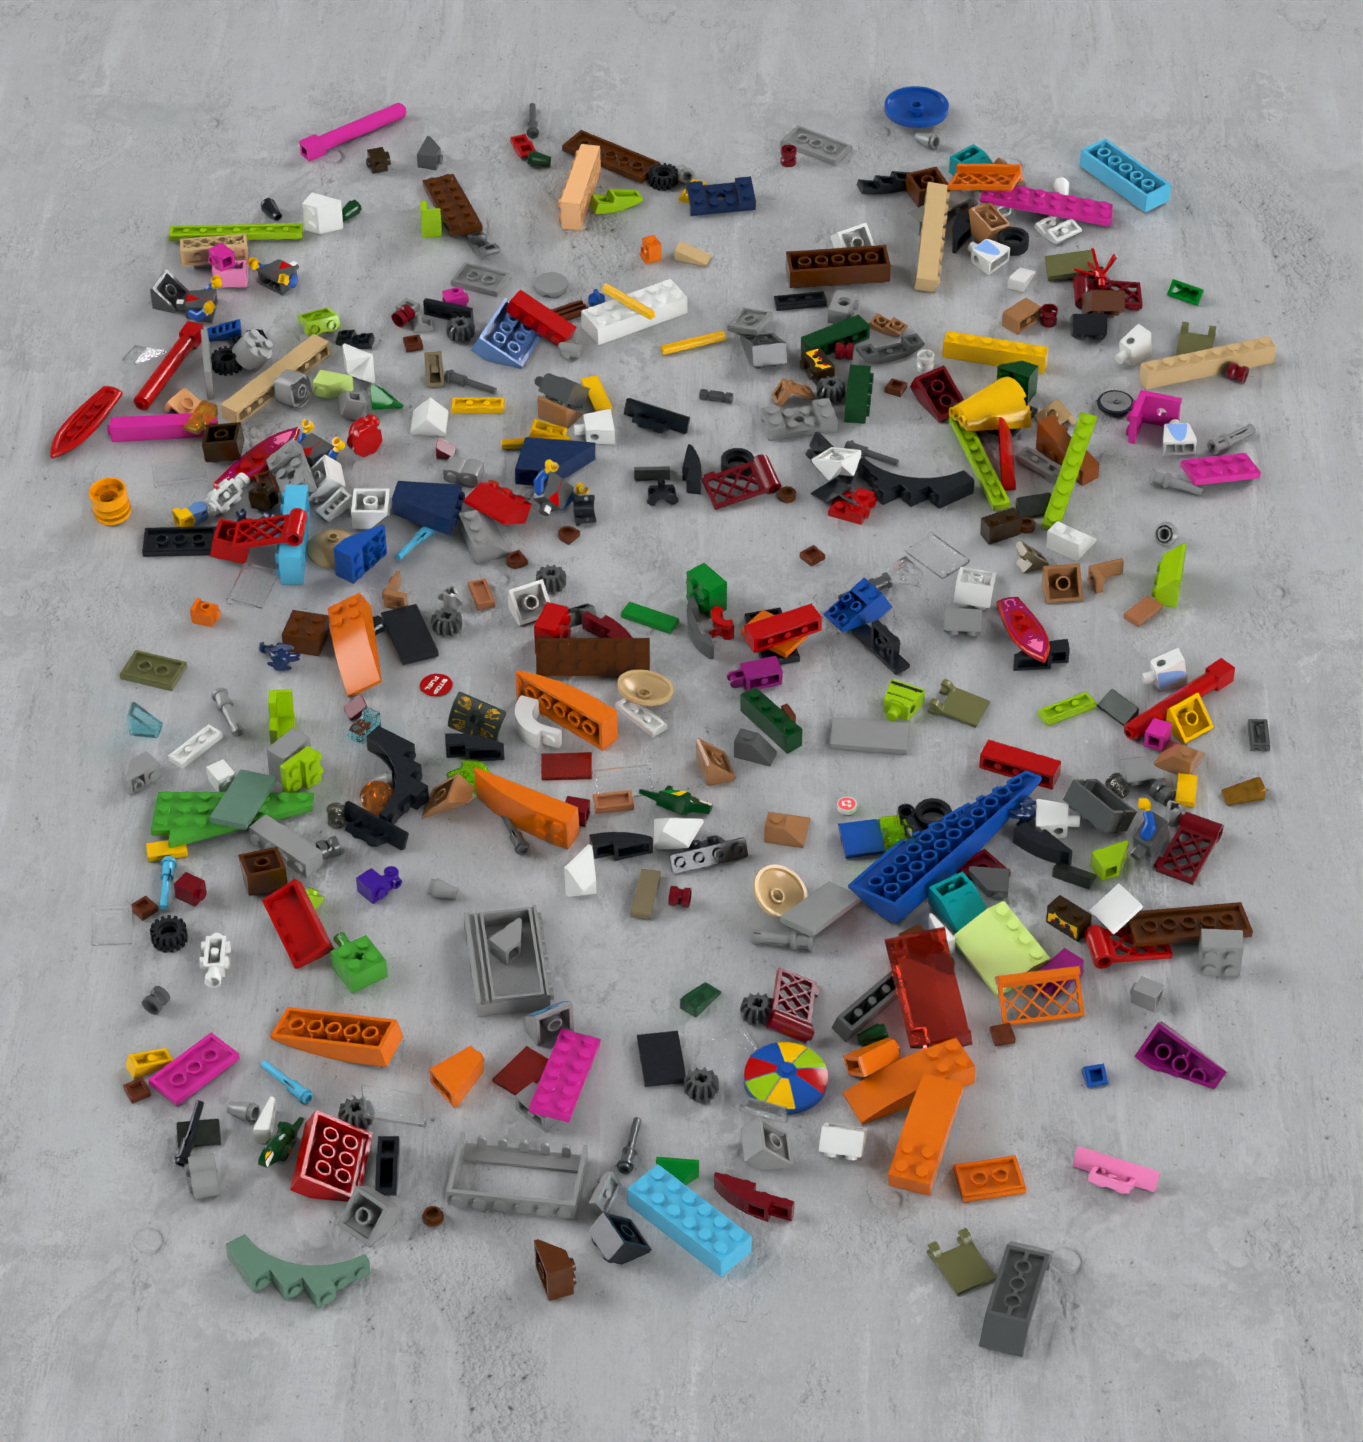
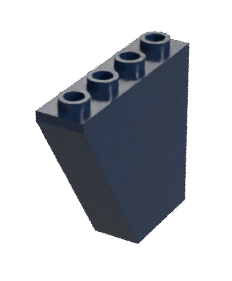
[515,437,596,486]
[392,481,465,535]

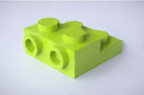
[296,307,341,336]
[280,745,324,793]

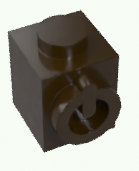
[366,147,391,174]
[248,482,279,511]

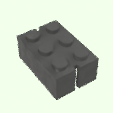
[1063,779,1137,833]

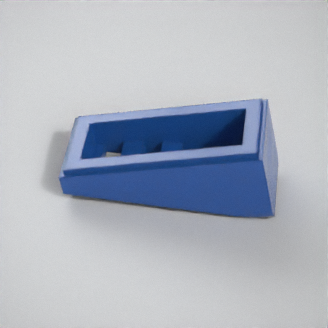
[207,319,242,342]

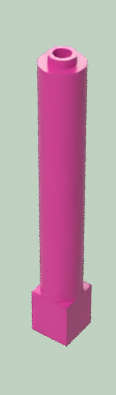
[299,102,406,162]

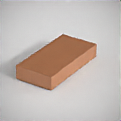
[468,578,496,610]
[1124,596,1162,627]
[593,790,634,814]

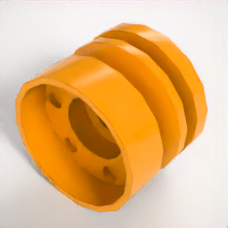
[89,477,132,525]

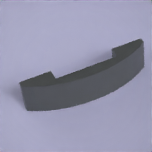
[466,231,501,258]
[856,333,925,363]
[687,596,714,659]

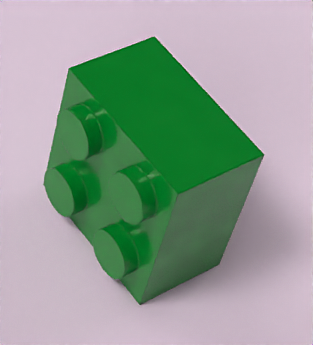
[686,563,727,619]

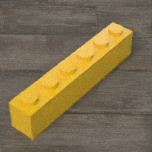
[942,331,1049,374]

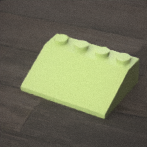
[953,901,1050,997]

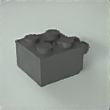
[534,373,590,409]

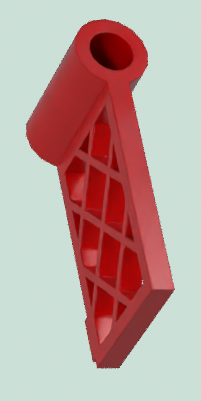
[232,508,308,550]
[1084,925,1173,969]

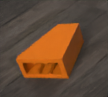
[843,1038,901,1077]
[429,1046,484,1108]

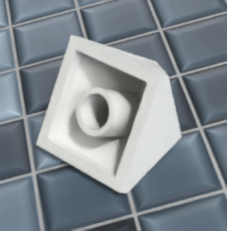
[342,343,375,383]
[812,447,862,481]
[654,818,704,850]
[564,844,597,897]

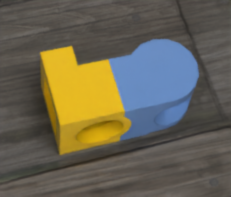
[172,501,208,527]

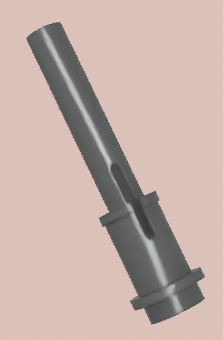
[526,103,539,139]
[444,370,497,394]
[844,440,899,467]
[501,816,530,855]
[617,1117,642,1174]

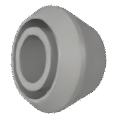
[1154,522,1179,547]

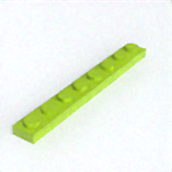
[169,223,303,242]
[1041,412,1098,530]
[949,416,1011,511]

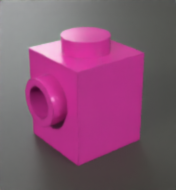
[208,242,235,272]
[442,287,469,307]
[1144,718,1172,752]

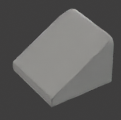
[412,314,434,333]

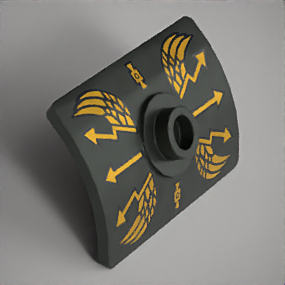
[448,692,507,741]

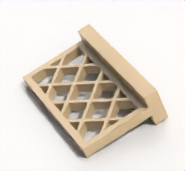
[180,234,249,266]

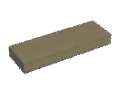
[631,869,661,919]

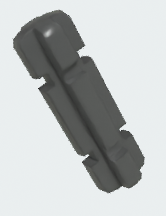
[699,389,733,403]

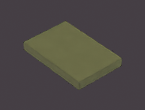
[1045,249,1096,281]
[120,650,188,691]

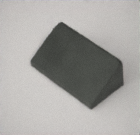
[634,466,670,481]
[1016,492,1051,518]
[568,603,596,628]
[1097,689,1139,726]
[1052,862,1097,889]
[176,1118,221,1149]

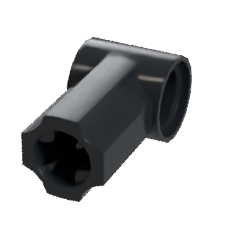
[896,804,923,839]

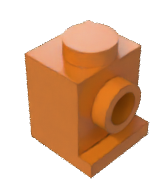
[639,235,662,264]
[190,597,221,628]

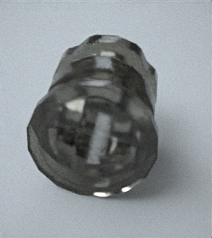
[1105,773,1131,799]
[326,802,345,829]

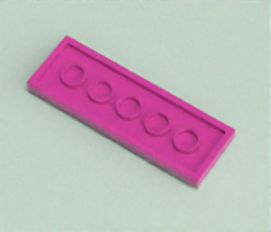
[529,1029,601,1123]

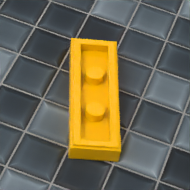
[581,375,612,412]
[451,397,505,414]

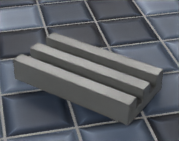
[1247,719,1270,751]

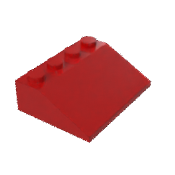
[290,1110,373,1202]

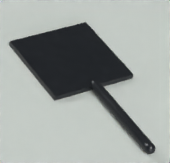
[811,478,859,506]

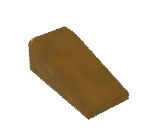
[1221,777,1266,805]

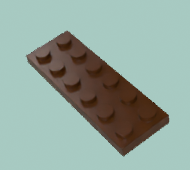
[562,130,660,183]
[422,174,483,237]
[536,638,650,676]
[1126,902,1253,947]

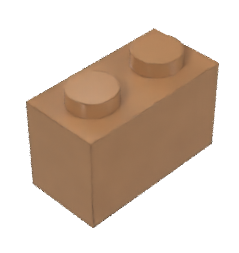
[1002,298,1041,335]

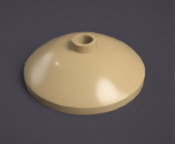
[307,528,355,568]
[617,670,674,707]
[753,864,808,920]

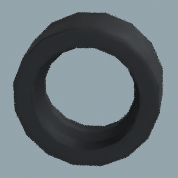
[997,227,1029,256]
[721,448,754,480]
[915,798,952,831]

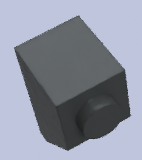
[417,136,443,170]
[734,728,777,767]
[969,866,1010,900]

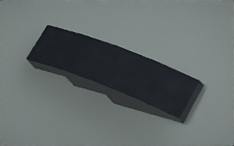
[856,171,911,194]

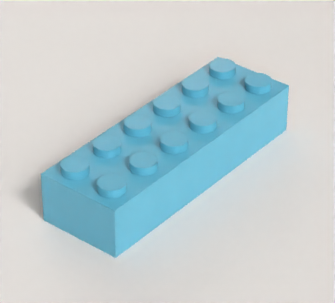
[1080,138,1171,213]
[275,484,310,585]
[627,1164,752,1277]

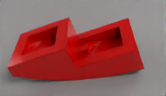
[510,134,536,159]

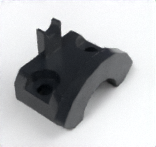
[647,478,679,506]
[573,494,596,526]

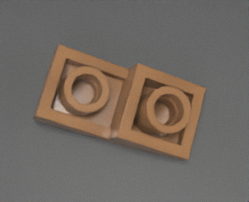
[869,313,908,337]

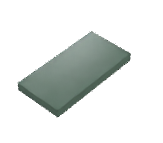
[209,769,277,830]

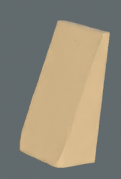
[674,242,712,267]

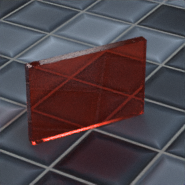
[541,752,592,781]
[492,1046,548,1095]

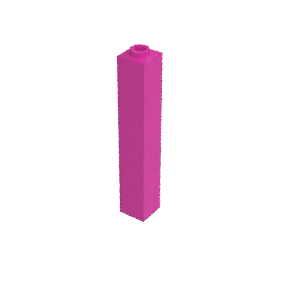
[107,412,218,442]

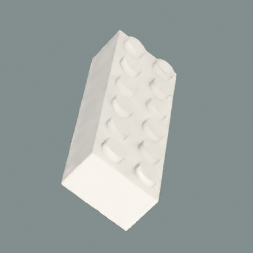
[581,279,687,345]

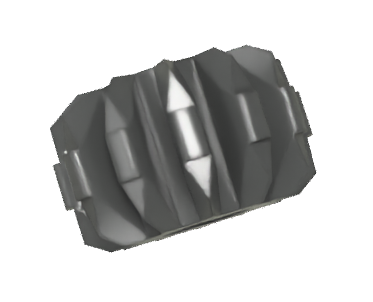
[446,316,475,343]
[816,376,846,404]
[536,564,566,594]
[431,607,463,637]
[740,992,773,1027]
[684,1067,719,1103]
[338,1096,374,1130]

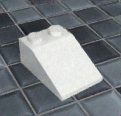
[953,567,997,610]

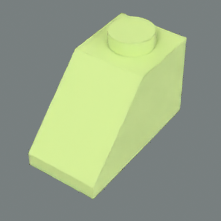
[313,370,354,399]

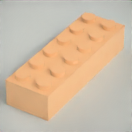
[558,144,601,231]

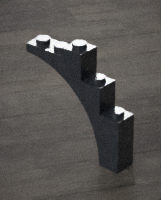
[857,457,975,509]
[366,726,429,824]

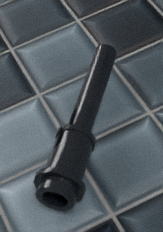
[174,1100,204,1167]

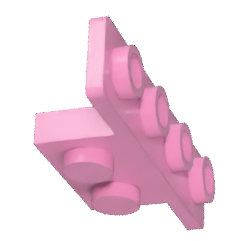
[1073,1146,1160,1194]

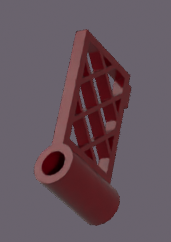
[1073,274,1143,311]
[702,454,782,510]
[1154,811,1224,885]
[766,967,819,1043]

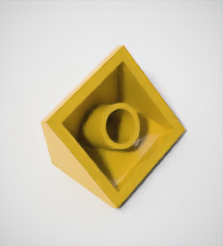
[1166,693,1214,744]

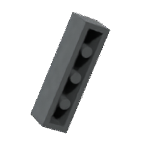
[831,970,907,1042]

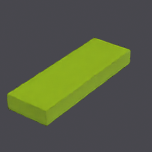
[1037,691,1097,726]

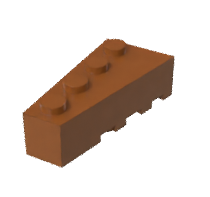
[1036,414,1100,486]

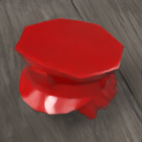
[347,414,383,457]

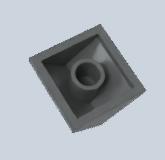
[150,269,189,313]

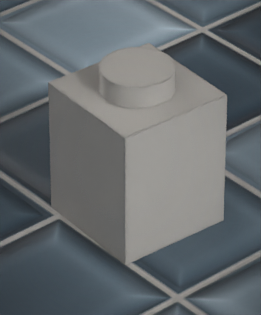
[1130,976,1164,1012]

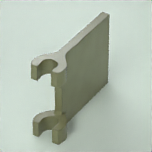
[1175,321,1217,356]
[928,679,990,728]
[927,1228,995,1295]

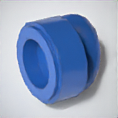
[588,289,605,307]

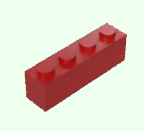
[505,289,577,347]
[744,603,822,653]
[979,739,1061,790]

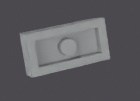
[589,1170,622,1217]

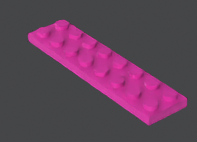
[980,184,1113,227]

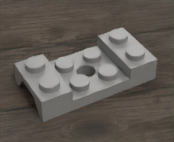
[761,398,838,441]
[266,438,317,504]

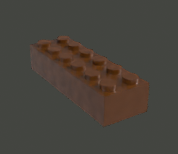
[786,245,891,288]

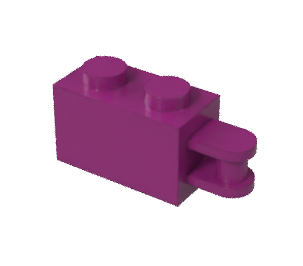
[727,656,783,691]
[1032,948,1084,998]

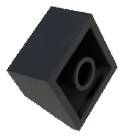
[1070,314,1107,340]
[588,1212,652,1265]

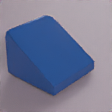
[1081,1063,1108,1088]

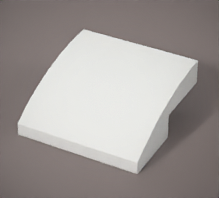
[1034,216,1082,244]
[1089,883,1143,934]

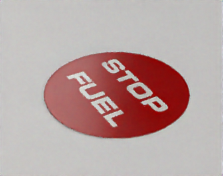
[420,674,453,697]

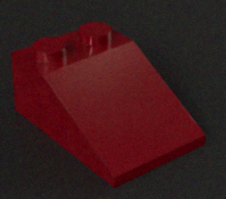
[910,365,964,423]

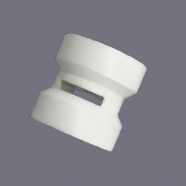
[916,349,934,373]

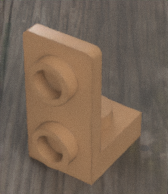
[772,378,815,407]
[1087,558,1124,593]
[382,571,408,609]

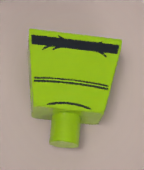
[883,679,925,722]

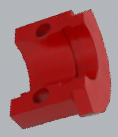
[708,606,734,640]

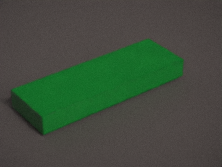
[621,601,679,634]

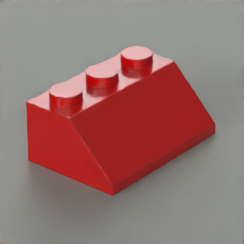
[463,480,532,525]

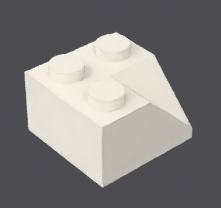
[351,489,391,529]

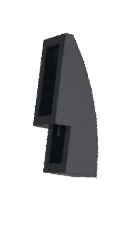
[952,208,971,254]
[682,444,702,494]
[1013,639,1070,671]
[445,733,505,762]
[1013,822,1073,865]
[589,832,653,861]
[375,1136,400,1196]

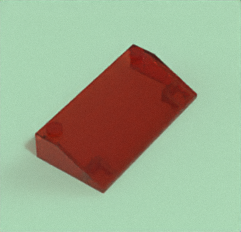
[884,926,973,1049]

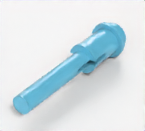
[395,526,436,561]
[159,856,177,910]
[261,1060,313,1104]

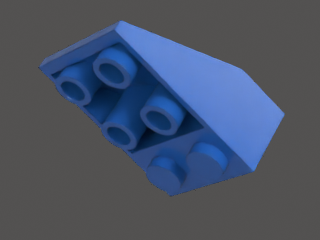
[333,525,387,584]
[823,577,892,633]

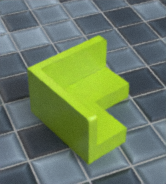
[420,201,442,238]
[268,689,295,744]

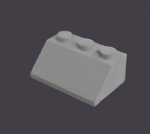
[458,510,510,564]

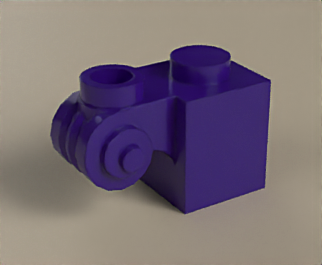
[356,866,402,904]

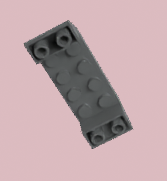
[979,1241,1054,1357]

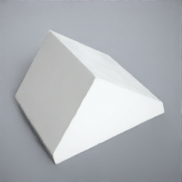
[410,397,449,436]
[508,579,550,626]

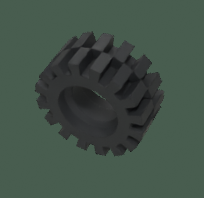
[649,163,678,191]
[211,346,243,376]
[150,915,188,953]

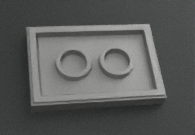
[451,262,511,297]

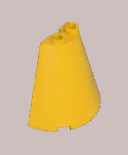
[949,377,1031,431]

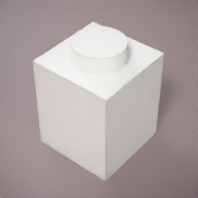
[206,759,235,792]

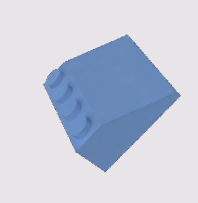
[471,298,541,369]

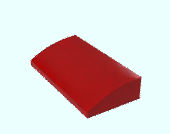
[998,417,1016,491]
[262,879,334,969]

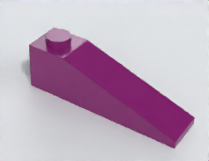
[1134,1021,1227,1089]

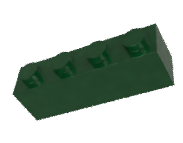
[801,314,870,356]
[844,364,874,424]
[740,686,803,754]

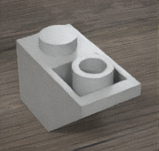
[338,390,364,420]
[126,751,162,795]
[1120,757,1165,786]
[489,918,523,965]

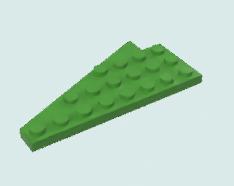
[151,791,315,848]

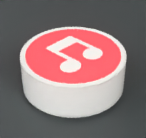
[837,797,857,816]

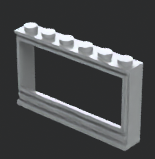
[464,905,554,1017]
[447,1131,588,1219]

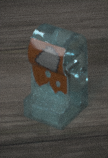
[347,707,381,744]

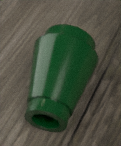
[527,151,551,167]
[342,200,362,222]
[857,1023,889,1046]

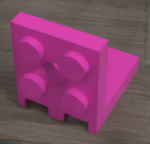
[1126,390,1182,444]

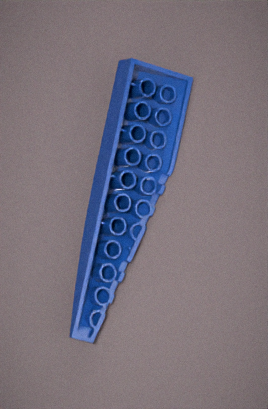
[848,771,1042,924]

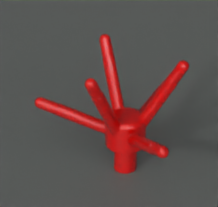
[1074,248,1117,288]

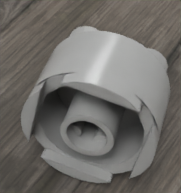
[232,329,273,371]
[273,369,313,408]

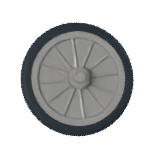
[1097,390,1133,416]

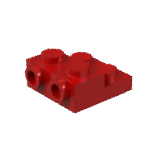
[828,488,877,525]

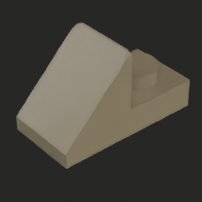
[424,351,445,387]
[1015,540,1049,573]

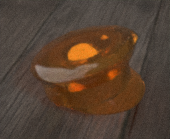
[360,781,394,816]

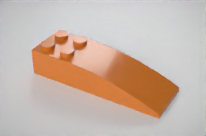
[328,592,382,698]
[515,670,618,751]
[474,767,580,850]
[270,1007,403,1067]
[843,1038,976,1125]
[888,1074,965,1196]

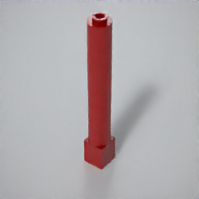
[133,321,204,410]
[1124,658,1235,740]

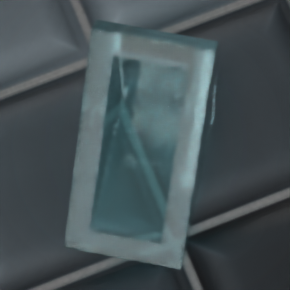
[127,702,163,738]

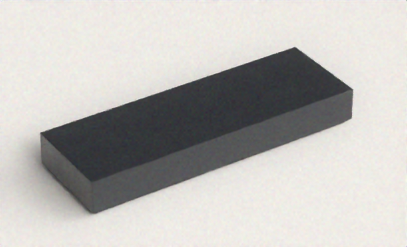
[774,291,827,311]
[423,298,474,322]

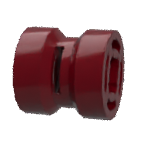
[781,145,797,167]
[391,304,415,328]
[1040,304,1058,328]
[835,342,854,360]
[1226,362,1249,384]
[668,886,692,908]

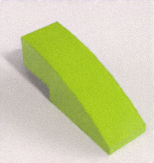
[589,189,643,214]

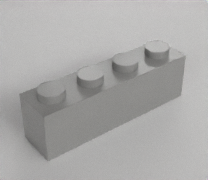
[907,190,971,236]
[249,814,323,878]

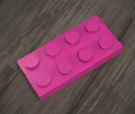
[1180,453,1261,486]
[148,1032,240,1106]

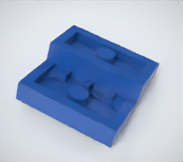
[838,819,885,858]

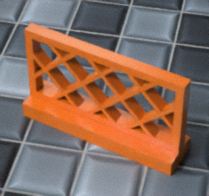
[948,164,1023,191]
[995,966,1085,1025]

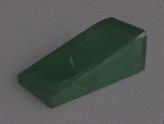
[680,982,721,1018]

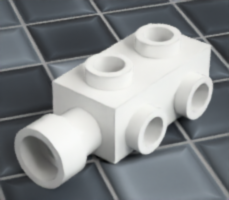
[203,473,250,516]
[200,933,231,988]

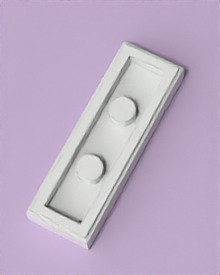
[615,698,667,738]
[168,724,223,769]

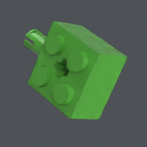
[330,932,388,993]

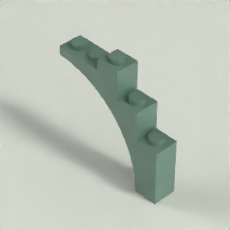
[226,1234,371,1308]

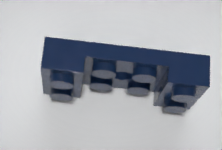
[686,176,756,216]

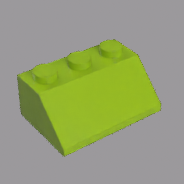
[1152,543,1187,608]

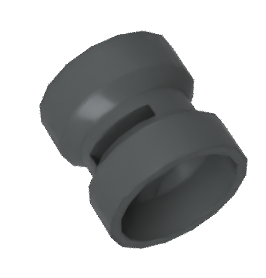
[1149,779,1176,806]
[316,836,341,860]
[142,986,170,1015]

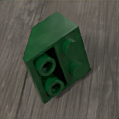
[997,361,1038,404]

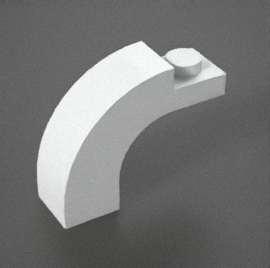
[515,695,562,748]

